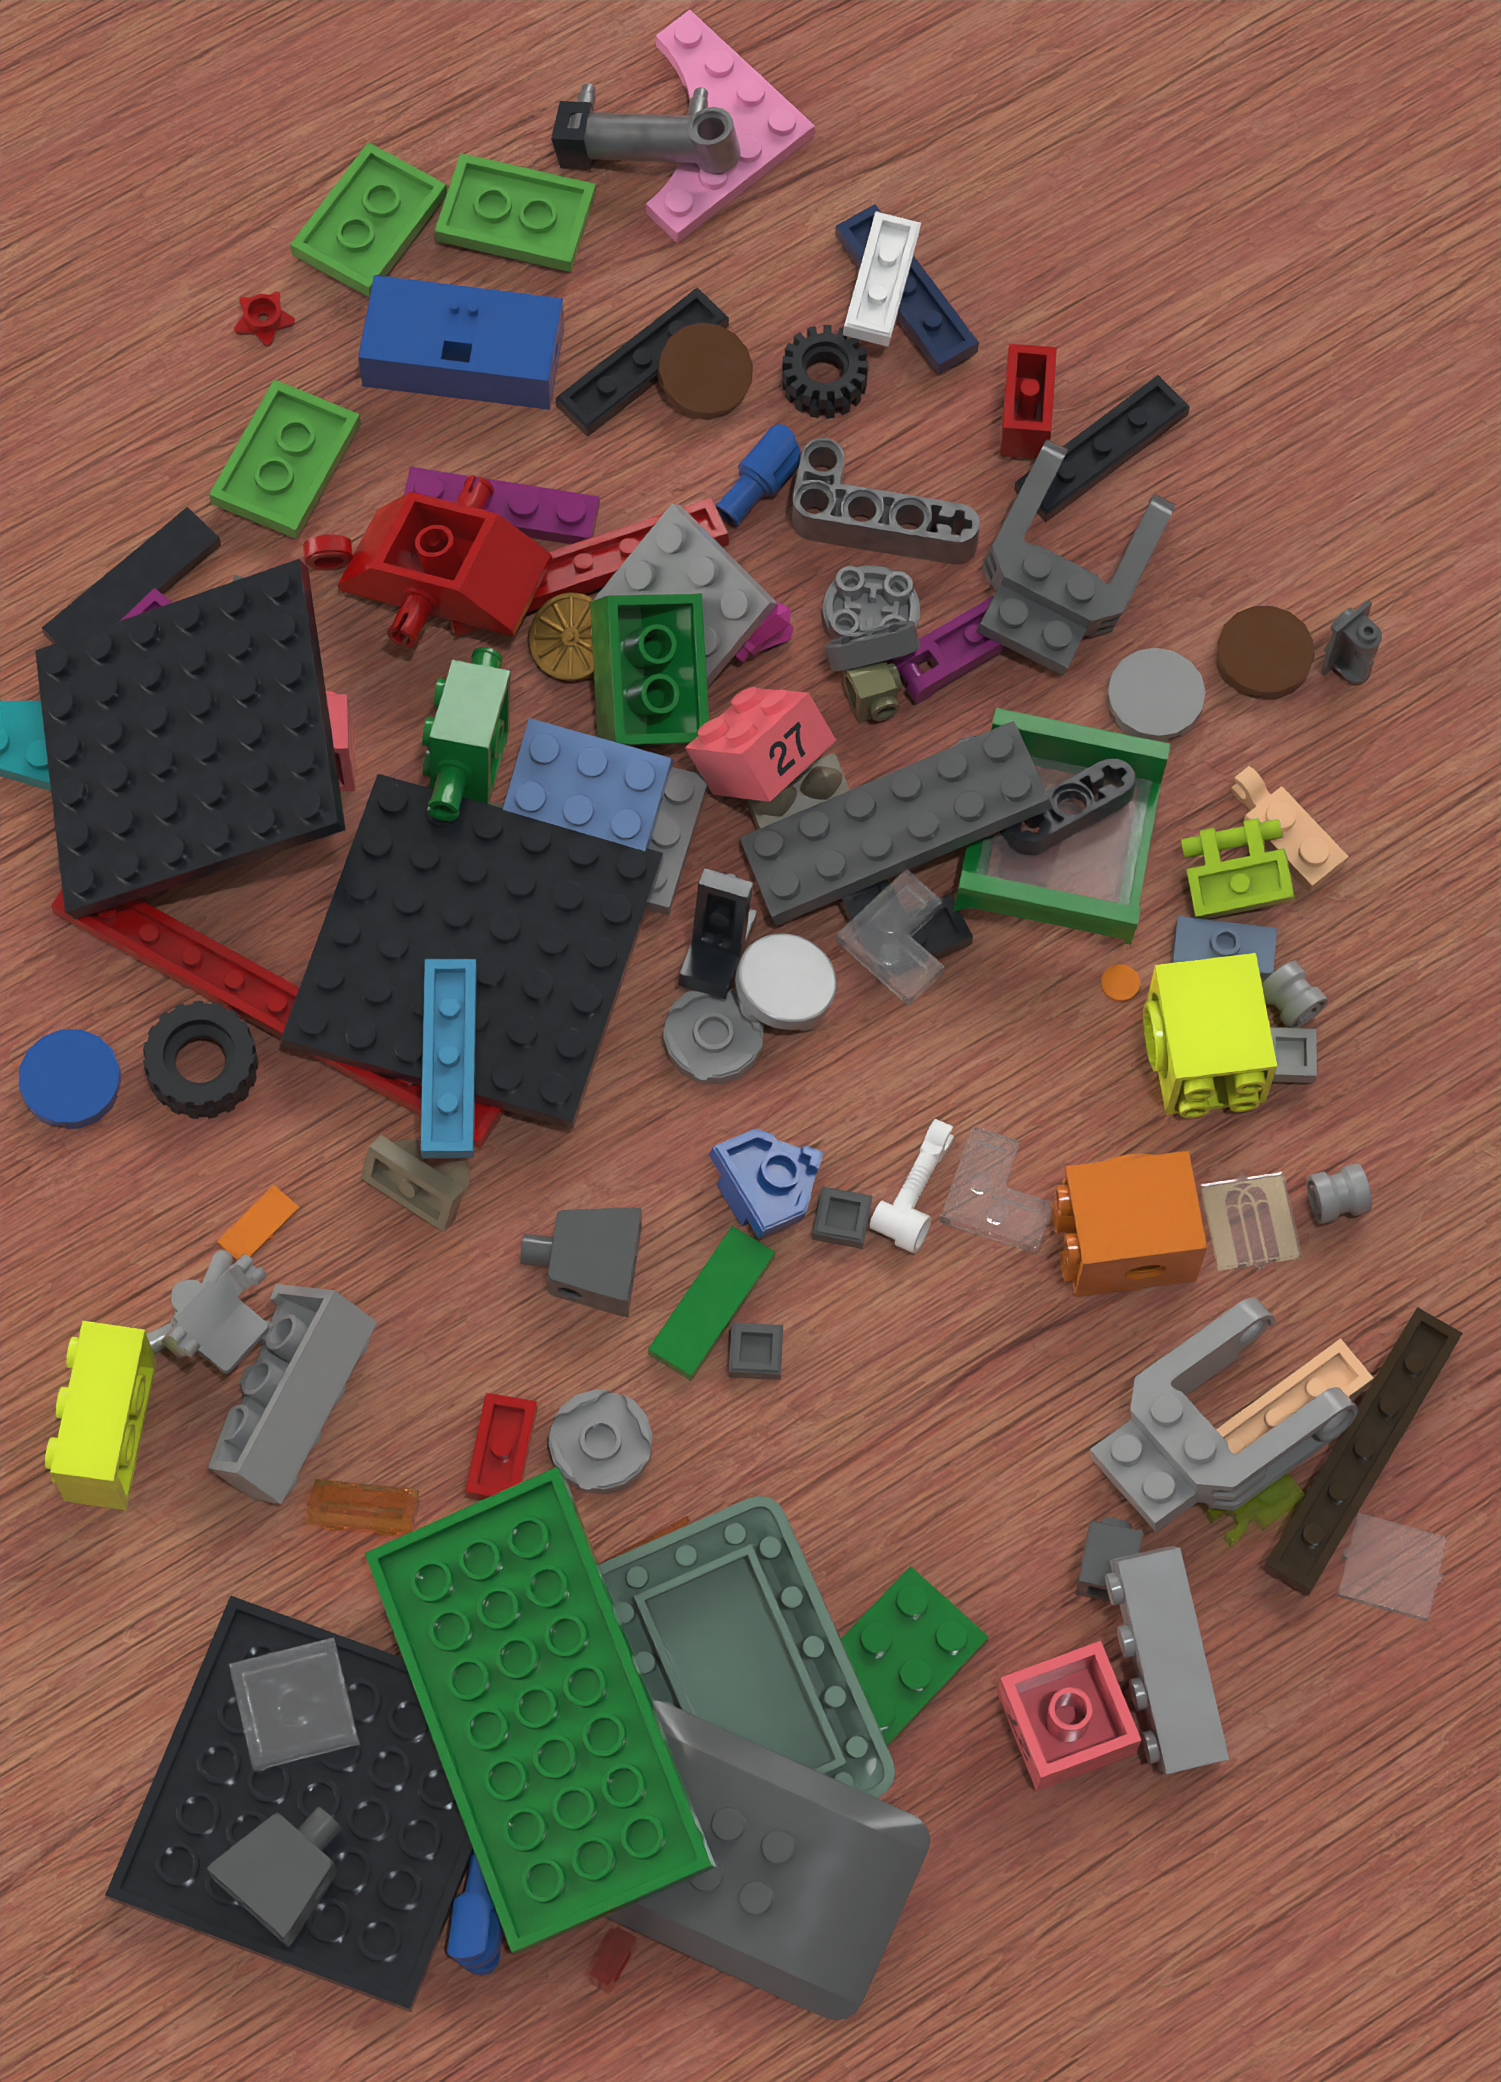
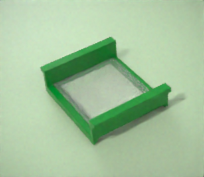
[953,708,1171,945]

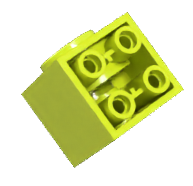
[1143,953,1277,1118]

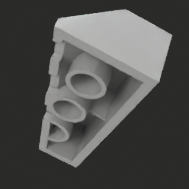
[208,1284,378,1504]

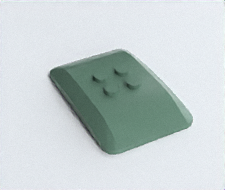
[599,1496,896,1798]

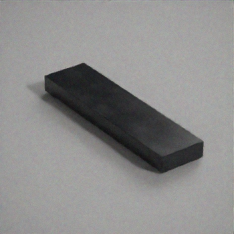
[556,287,729,437]
[1014,375,1190,522]
[42,507,221,644]

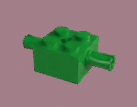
[422,647,511,821]

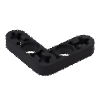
[956,736,1135,855]

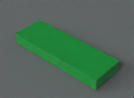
[648,1226,776,1381]

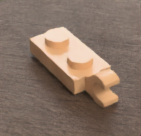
[1230,766,1349,893]

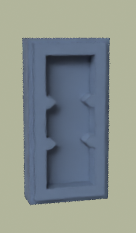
[1172,916,1277,980]

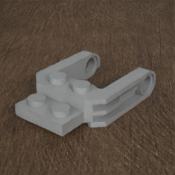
[1090,1297,1358,1532]

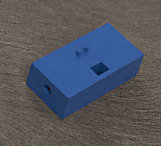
[358,275,564,410]

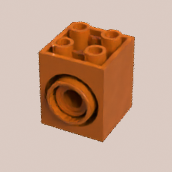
[1051,1150,1207,1297]

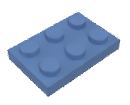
[503,718,674,851]

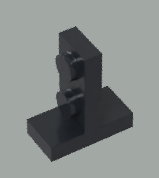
[678,868,757,999]

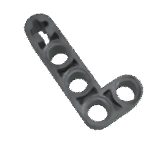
[792,438,980,564]

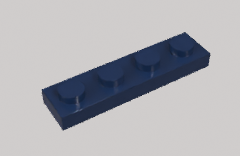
[835,204,979,374]

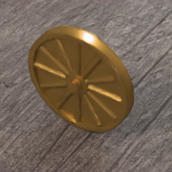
[529,593,595,681]

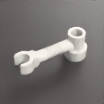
[870,1119,954,1254]

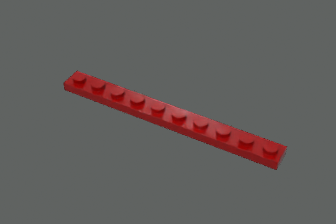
[51,890,505,1149]

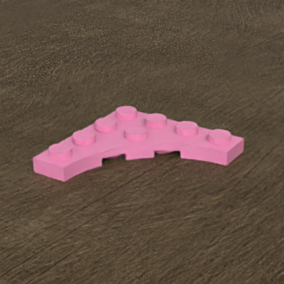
[646,10,815,244]

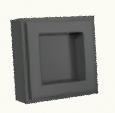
[813,1186,873,1249]
[729,1322,783,1380]

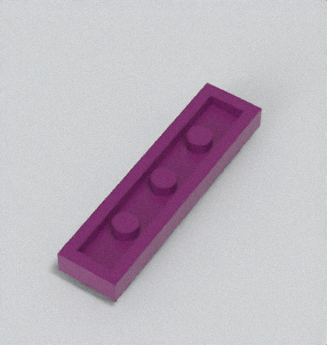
[404,467,600,544]

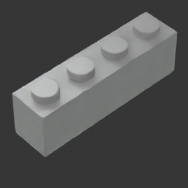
[1105,1546,1229,1774]

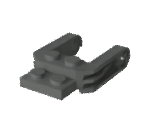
[976,439,1176,676]

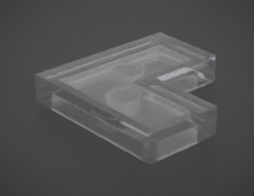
[836,869,944,1006]
[940,1126,1054,1254]

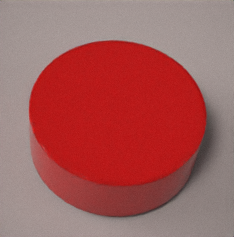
[303,534,353,570]

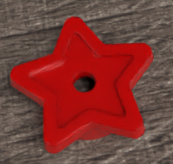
[234,291,295,347]

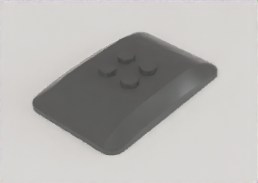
[605,1700,930,2020]

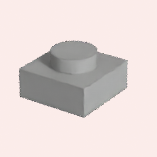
[1270,1027,1317,1083]

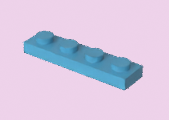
[421,959,477,1158]

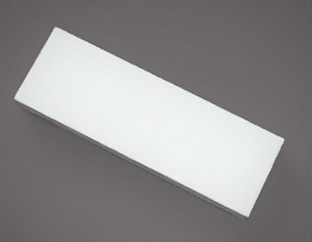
[843,212,921,347]

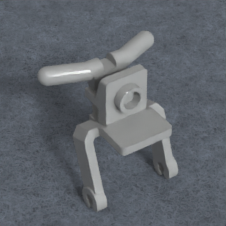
[147,1250,269,1374]

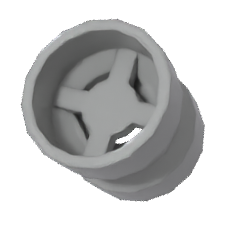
[1262,960,1329,1028]
[1307,1163,1372,1224]

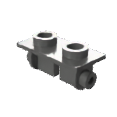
[1321,600,1382,684]

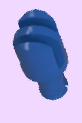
[715,424,802,527]
[447,1849,503,1976]

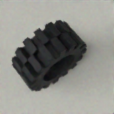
[782,325,868,419]

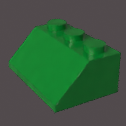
[590,593,709,748]

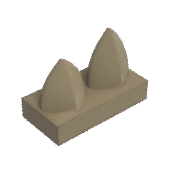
[745,753,850,830]
[361,1134,470,1232]

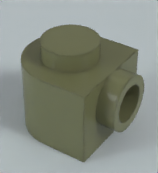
[842,661,902,723]

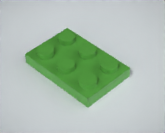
[290,142,447,297]
[435,153,596,272]
[209,379,361,539]

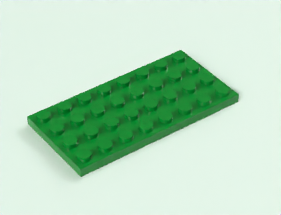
[365,1467,716,1955]

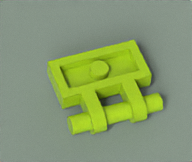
[1181,818,1296,919]

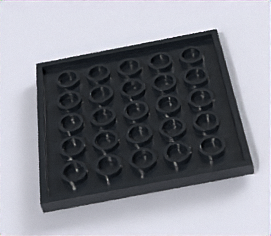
[35,559,346,919]
[281,774,663,1129]
[105,1596,473,2012]

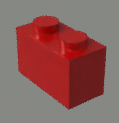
[1000,344,1057,459]

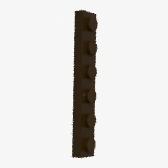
[1263,1307,1463,1596]

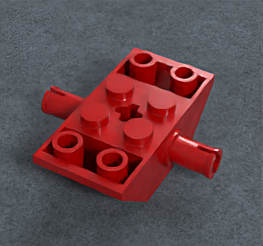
[338,475,553,648]

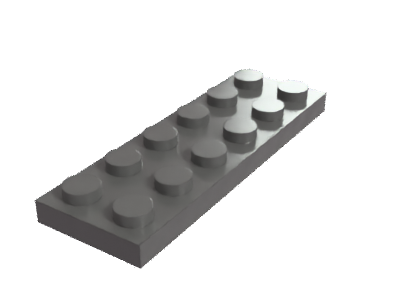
[740,721,1053,926]

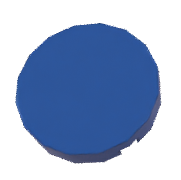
[19,1029,121,1129]

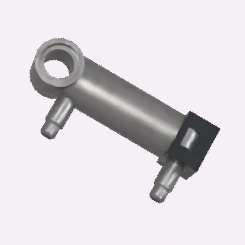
[551,83,741,174]

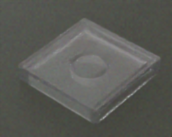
[229,1638,359,1771]

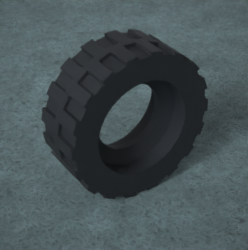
[143,1001,258,1119]

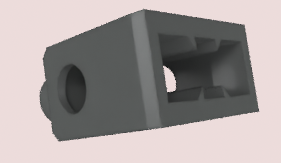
[520,1207,642,1317]
[207,1806,342,1947]

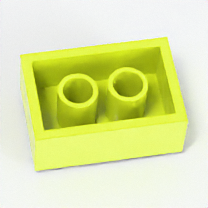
[45,1321,157,1510]

